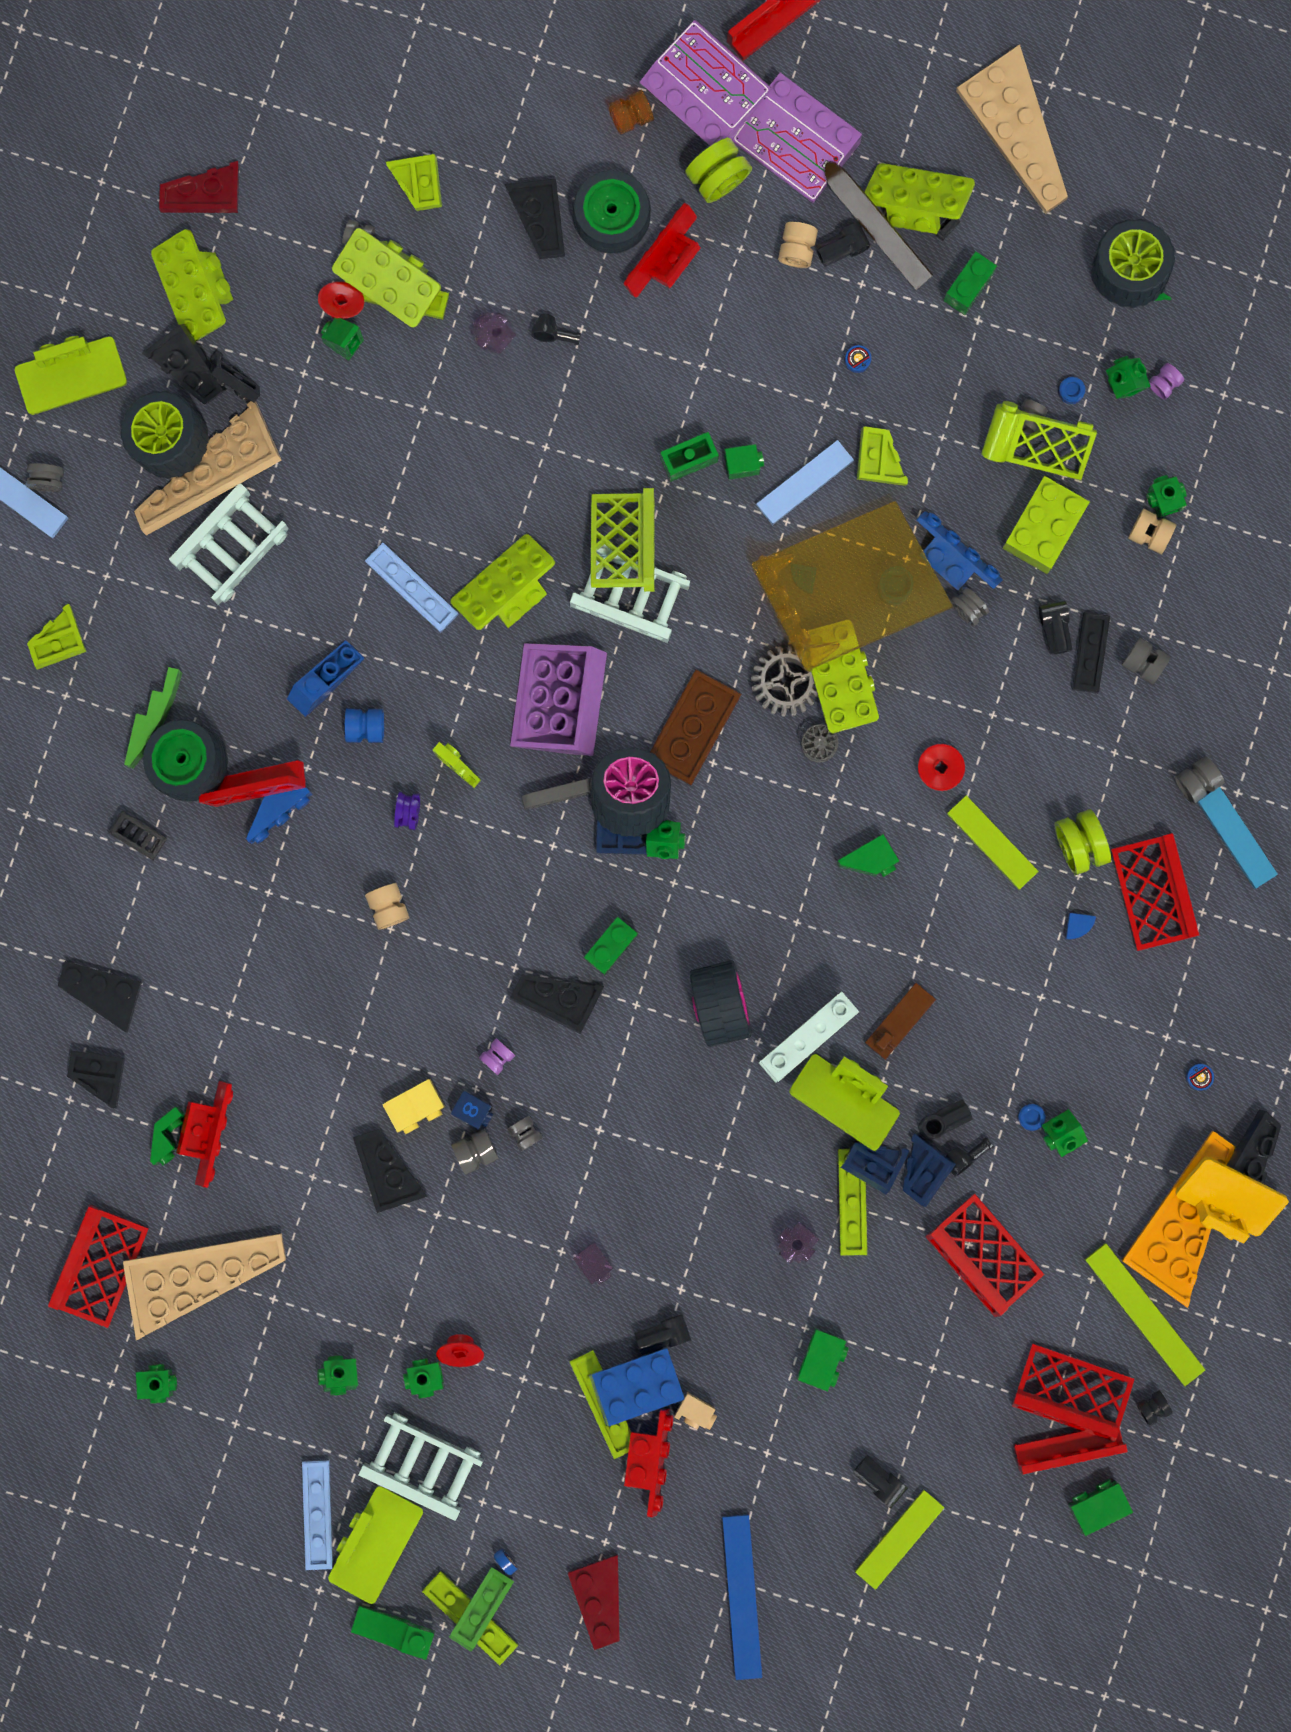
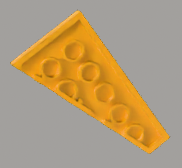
[1121,1131,1235,1308]

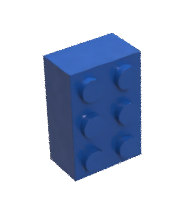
[589,1348,685,1426]

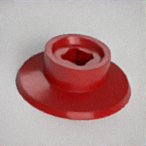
[318,282,364,320]
[918,744,965,791]
[436,1334,484,1367]

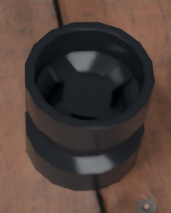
[1136,1390,1173,1427]

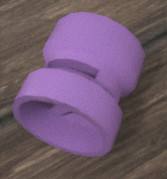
[1149,363,1184,400]
[478,1038,516,1075]

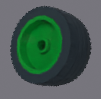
[573,170,651,254]
[143,720,228,802]

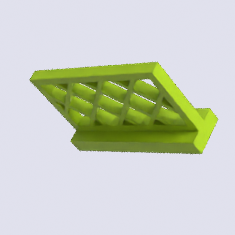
[591,488,655,592]

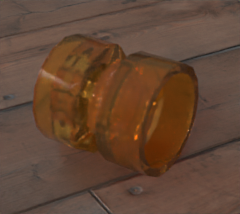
[608,90,654,135]

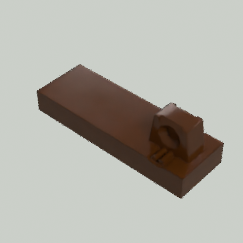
[865,983,936,1060]

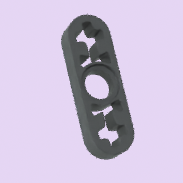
[521,778,592,810]

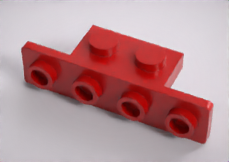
[624,203,701,297]
[176,1081,233,1188]
[624,1408,673,1518]

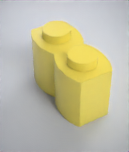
[382,1079,445,1135]

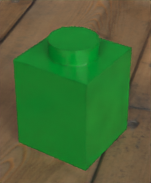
[724,444,764,480]

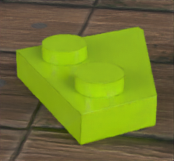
[386,154,442,211]
[857,427,908,486]
[27,604,87,670]
[433,742,481,788]

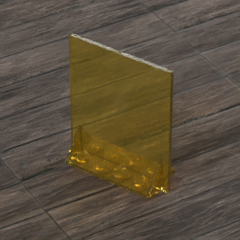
[752,501,952,672]

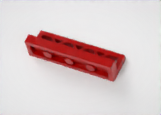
[727,0,821,61]
[199,760,306,807]
[1014,1430,1128,1474]

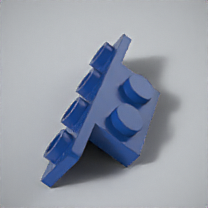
[916,511,1003,590]

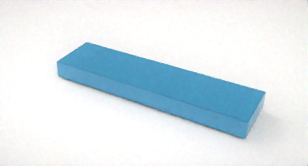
[1197,787,1278,889]

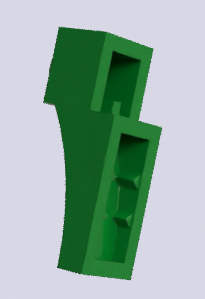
[351,1605,435,1660]

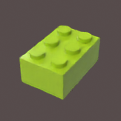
[1002,476,1090,574]

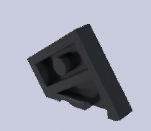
[211,350,260,403]
[67,1050,125,1109]

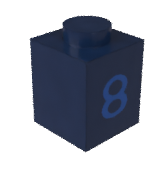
[451,1091,494,1130]

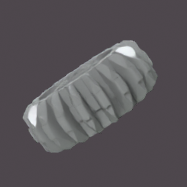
[751,646,818,717]

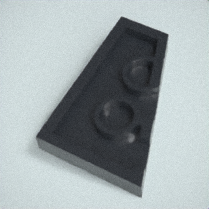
[505,178,565,259]
[142,324,227,405]
[58,961,142,1033]
[510,974,604,1034]
[1226,1109,1281,1183]
[353,1129,428,1213]

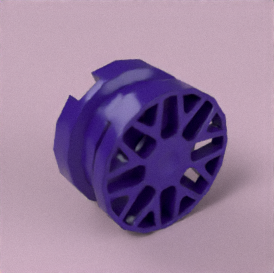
[394,791,421,830]

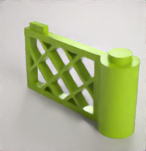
[981,401,1097,480]

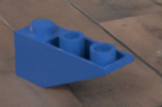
[287,641,364,717]
[246,787,313,844]

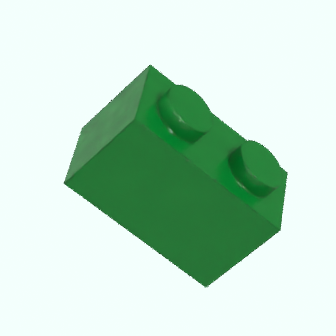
[944,252,997,315]
[660,432,719,482]
[584,917,638,976]
[797,1328,849,1392]
[1068,1479,1133,1536]

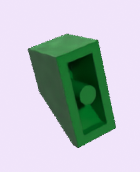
[321,318,364,361]
[837,834,899,877]

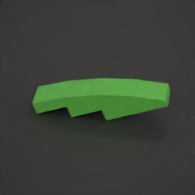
[124,667,182,769]

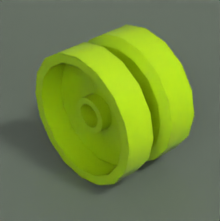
[685,138,752,203]
[1055,809,1111,876]

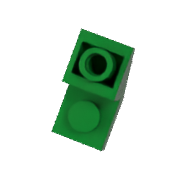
[150,1107,185,1166]

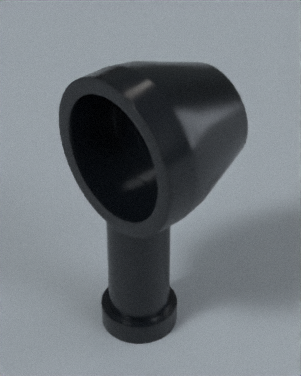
[531,314,581,345]
[946,1137,994,1177]

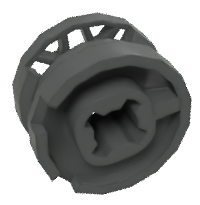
[25,463,64,492]
[949,586,989,627]
[801,724,839,763]

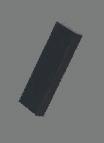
[1072,612,1110,694]

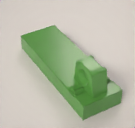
[449,1567,514,1652]

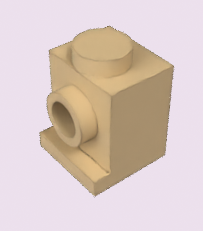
[674,1392,717,1430]

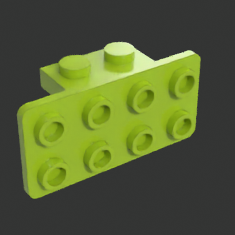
[865,163,975,234]
[332,228,441,327]
[151,229,233,341]
[15,336,127,415]
[451,534,555,630]
[802,621,879,733]
[789,1054,900,1151]
[328,1486,423,1604]

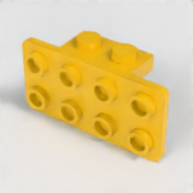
[1176,1157,1288,1244]

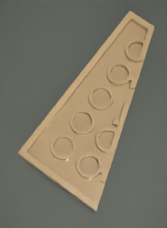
[956,45,1068,214]
[134,401,281,535]
[123,1233,286,1340]

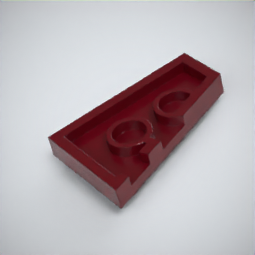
[159,161,239,213]
[568,1554,620,1650]

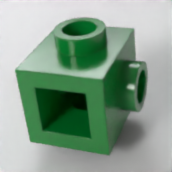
[1106,356,1151,399]
[1146,475,1187,519]
[646,820,686,859]
[1042,1109,1088,1157]
[317,1356,358,1396]
[403,1358,445,1399]
[136,1364,177,1403]

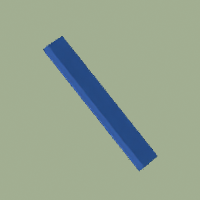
[722,1514,762,1680]

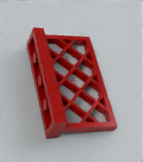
[1111,833,1200,951]
[925,1194,1045,1317]
[48,1204,149,1328]
[1012,1344,1135,1442]

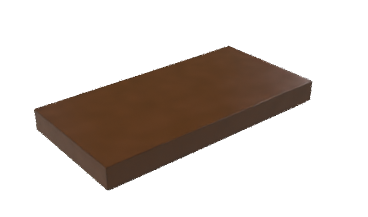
[650,670,742,786]

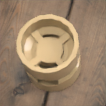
[778,222,818,268]
[1128,508,1176,554]
[365,883,410,930]

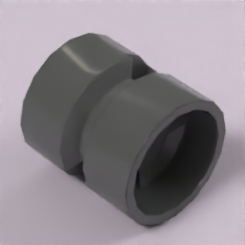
[1122,637,1171,685]
[1174,756,1225,805]
[451,1129,499,1175]

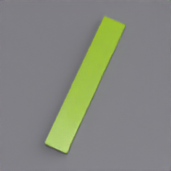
[1084,1243,1205,1386]

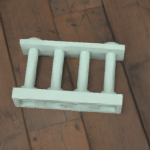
[169,483,288,605]
[570,544,690,643]
[759,992,859,1083]
[359,1412,484,1521]

